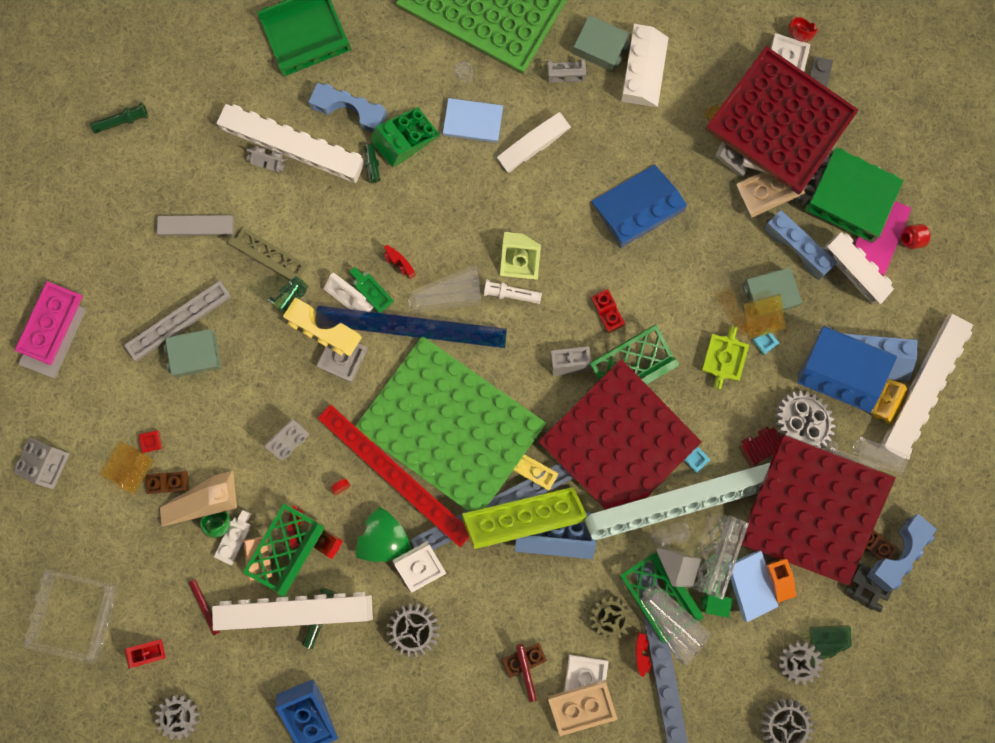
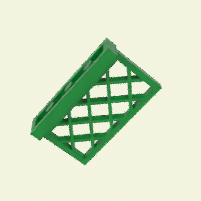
[589,324,679,385]
[243,503,325,597]
[619,550,704,644]

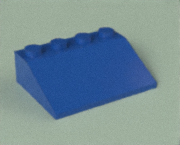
[591,164,687,249]
[798,326,897,413]

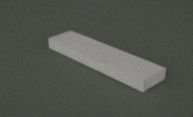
[157,215,234,236]

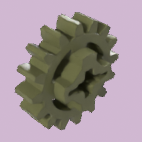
[589,596,633,640]

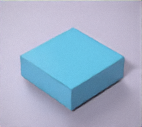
[752,328,779,355]
[684,447,710,473]

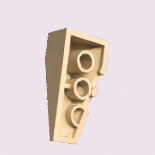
[160,471,237,526]

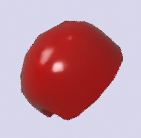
[788,17,819,42]

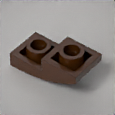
[146,471,189,494]
[865,530,898,560]
[501,642,547,678]

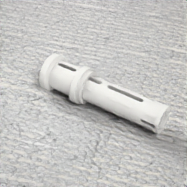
[483,279,542,305]

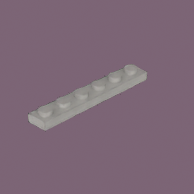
[124,280,232,362]

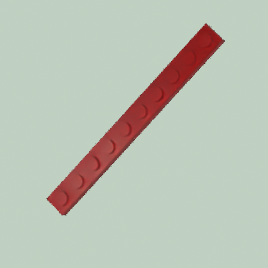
[318,404,469,548]

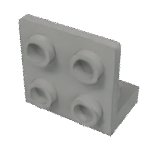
[14,437,70,489]

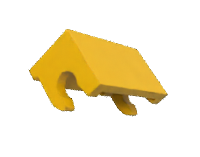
[871,379,909,426]

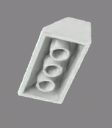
[621,24,668,107]
[823,232,894,305]

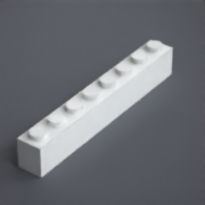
[216,104,364,184]
[878,314,973,460]
[212,592,373,631]

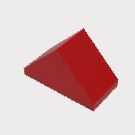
[124,639,166,669]

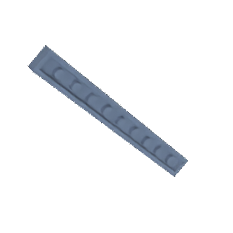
[410,463,574,550]
[635,563,688,743]

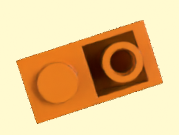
[766,559,796,603]

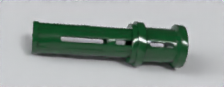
[90,102,149,134]
[302,587,337,649]

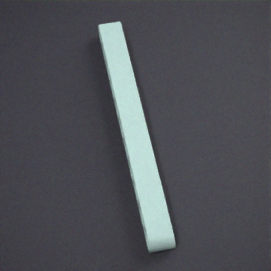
[585,463,770,540]

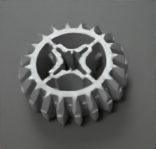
[386,603,440,658]
[759,698,815,743]

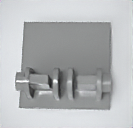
[264,419,309,461]

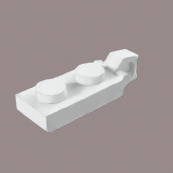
[323,273,373,316]
[214,510,251,565]

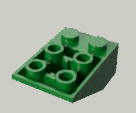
[370,107,440,167]

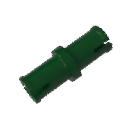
[363,144,381,183]

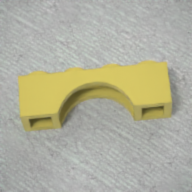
[283,298,362,357]

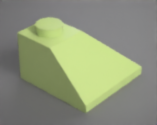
[500,232,541,280]

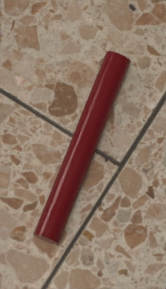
[188,579,220,636]
[516,644,537,702]

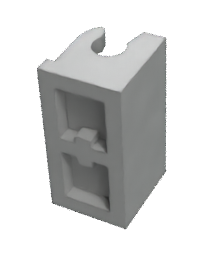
[548,59,586,83]
[551,346,591,376]

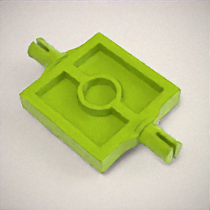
[701,326,749,390]

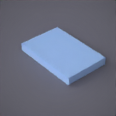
[443,98,503,143]
[726,551,778,622]

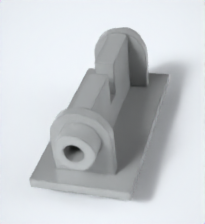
[247,146,288,173]

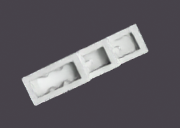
[497,112,571,172]

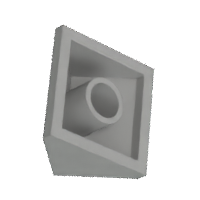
[657,548,701,588]

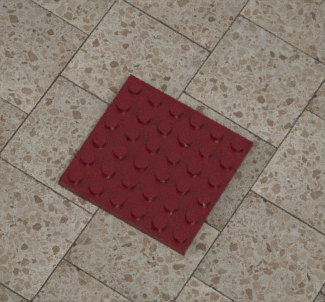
[705,46,859,195]
[538,359,702,510]
[738,434,896,585]

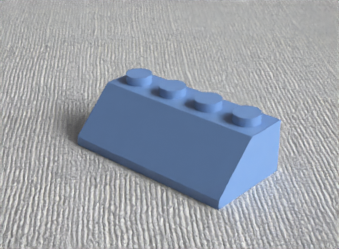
[845,334,917,381]
[515,513,596,559]

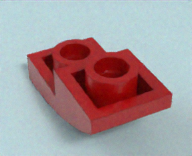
[383,245,416,279]
[591,289,625,333]
[288,506,304,548]
[635,632,651,677]

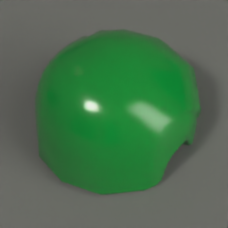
[200,511,230,538]

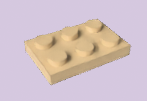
[736,172,805,218]
[548,680,618,736]

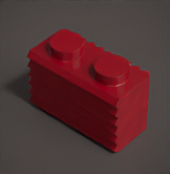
[738,426,781,467]

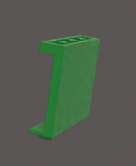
[257,0,352,77]
[804,147,904,243]

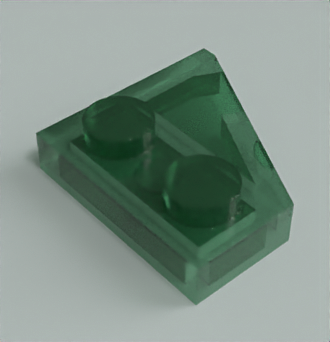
[267,276,309,315]
[809,625,852,667]

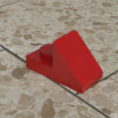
[314,530,343,559]

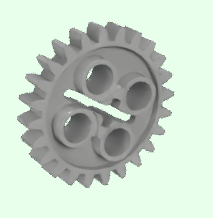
[774,391,836,448]

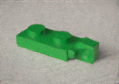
[349,267,394,314]

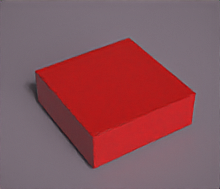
[138,430,162,454]

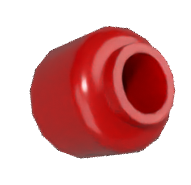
[901,224,931,250]

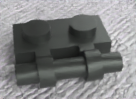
[844,563,893,613]

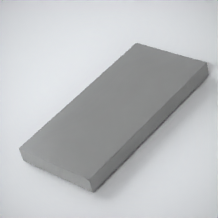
[19,306,86,378]

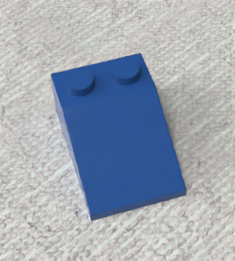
[276,679,338,743]

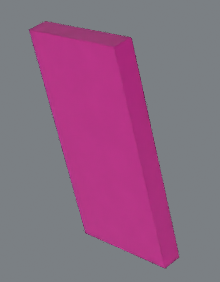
[854,201,912,276]
[14,281,83,365]

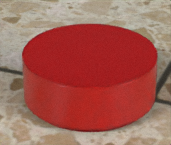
[330,479,351,495]

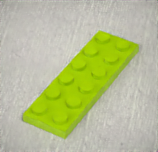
[462,487,587,549]

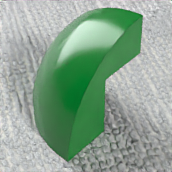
[356,507,411,562]

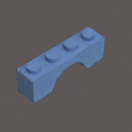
[308,83,387,133]
[764,210,837,280]
[867,514,937,592]

